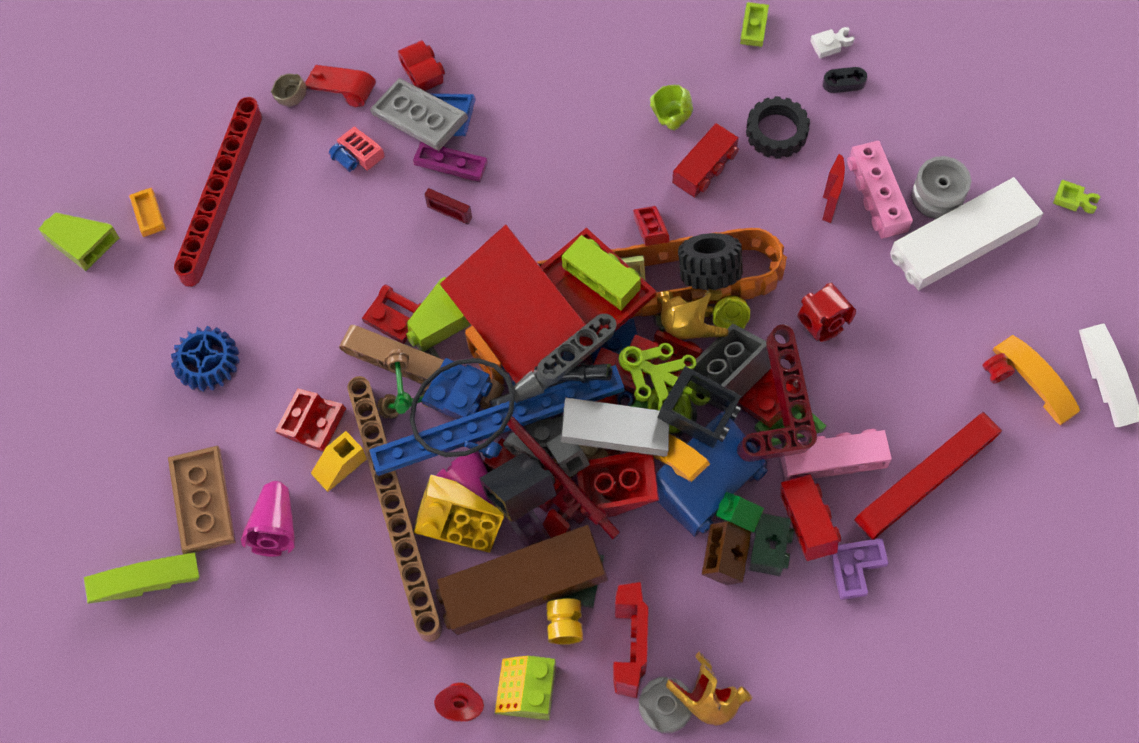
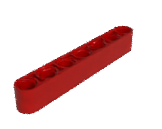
[854,412,1003,540]

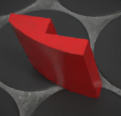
[822,154,845,223]
[275,388,347,452]

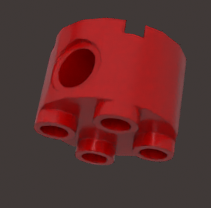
[797,282,856,342]

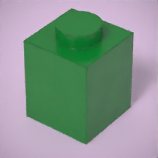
[716,492,764,532]

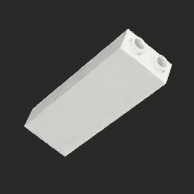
[890,177,1043,291]

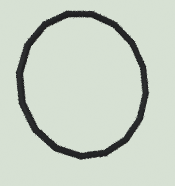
[410,358,515,457]

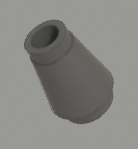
[508,370,549,404]

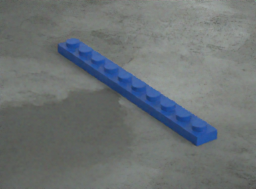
[369,365,625,476]

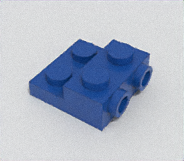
[421,358,492,419]

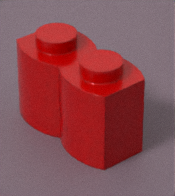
[398,40,445,91]

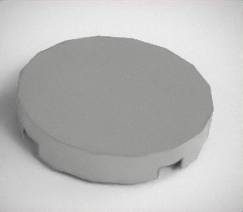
[639,677,692,733]

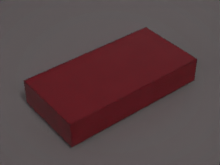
[424,188,472,224]

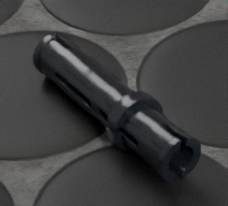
[534,362,612,383]

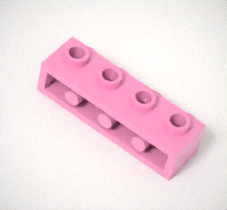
[847,140,913,239]
[780,429,892,481]

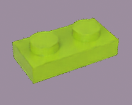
[740,2,769,47]

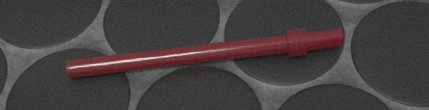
[507,416,621,540]

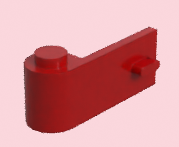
[305,65,376,107]

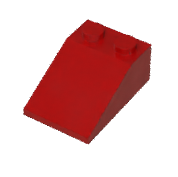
[577,452,659,520]

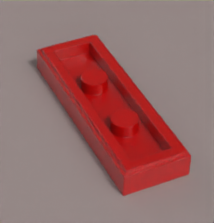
[633,206,670,246]

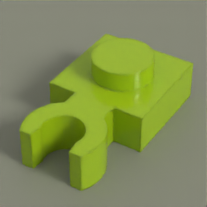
[1053,180,1101,214]

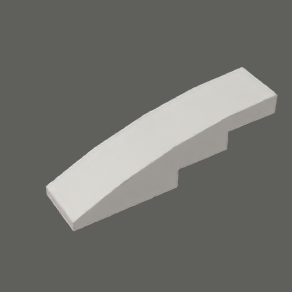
[1079,323,1139,427]

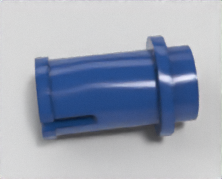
[329,143,359,172]

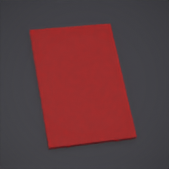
[440,224,586,383]

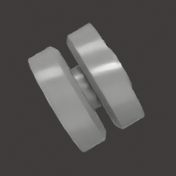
[911,156,971,219]

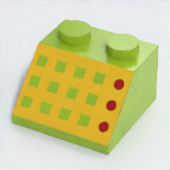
[495,656,556,720]

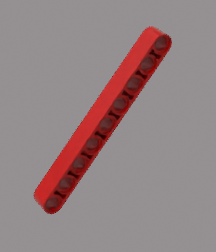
[174,97,262,287]

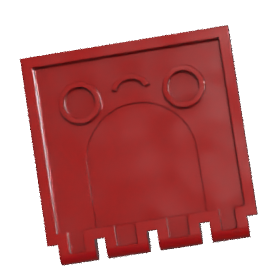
[540,227,657,346]

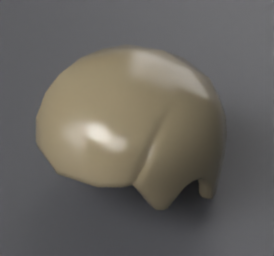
[271,73,306,107]

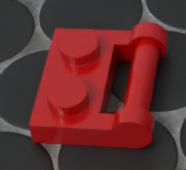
[362,284,421,344]

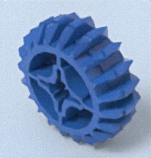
[171,326,240,392]

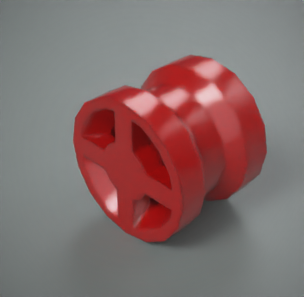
[982,353,1015,384]

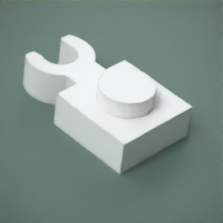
[810,27,854,59]

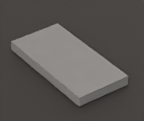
[370,78,468,151]
[561,398,669,457]

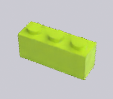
[562,235,641,310]

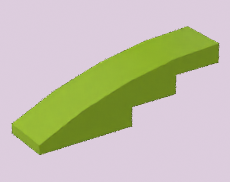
[84,553,199,604]

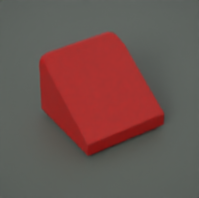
[541,508,571,539]

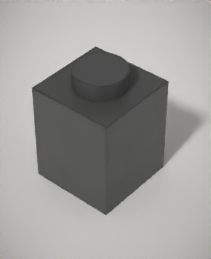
[546,434,590,477]

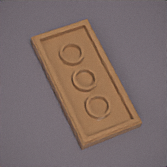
[168,445,236,554]

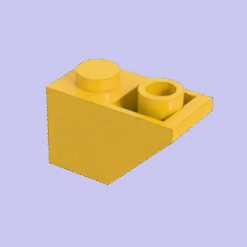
[311,431,367,492]

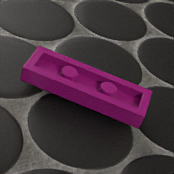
[413,142,488,182]

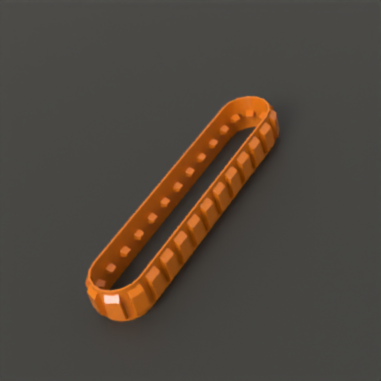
[536,228,787,319]

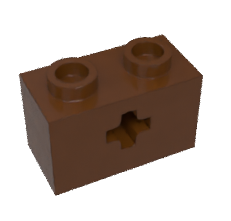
[701,521,751,585]

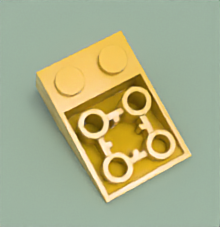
[414,475,504,553]

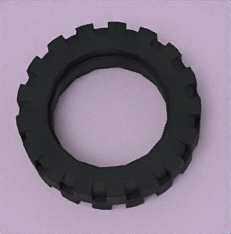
[746,96,810,159]

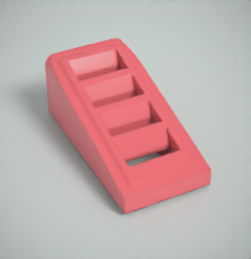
[337,126,385,171]

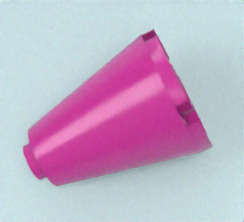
[436,451,495,507]
[241,481,295,557]

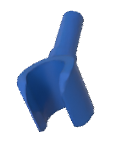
[618,391,634,406]
[464,441,502,459]

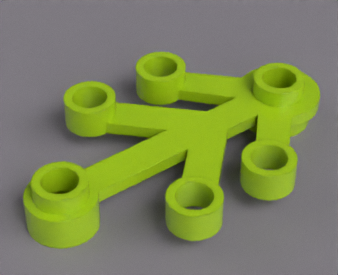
[619,343,710,410]

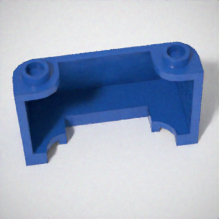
[656,412,768,537]

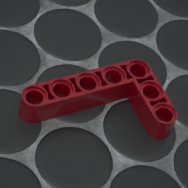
[737,324,817,462]

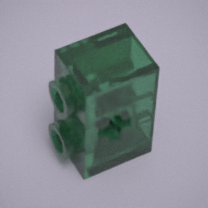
[749,513,794,577]

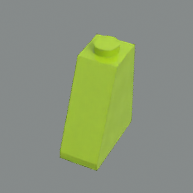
[38,212,120,271]
[406,277,471,352]

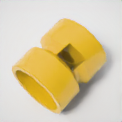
[546,598,583,645]

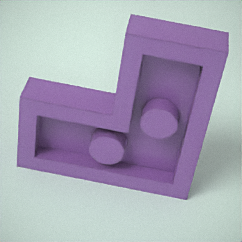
[830,538,889,600]

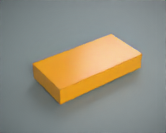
[129,187,166,237]

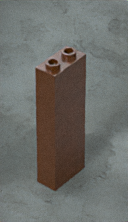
[435,525,608,635]

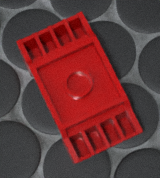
[613,582,648,698]

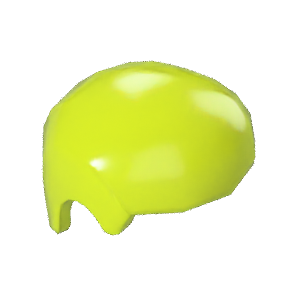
[713,296,750,329]

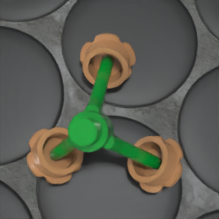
[377,349,431,419]

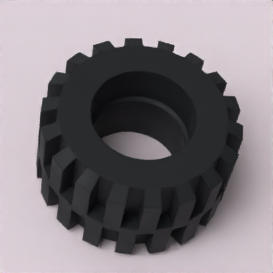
[678,233,743,290]

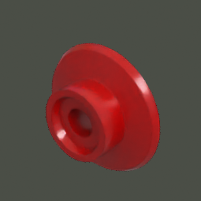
[434,682,484,721]

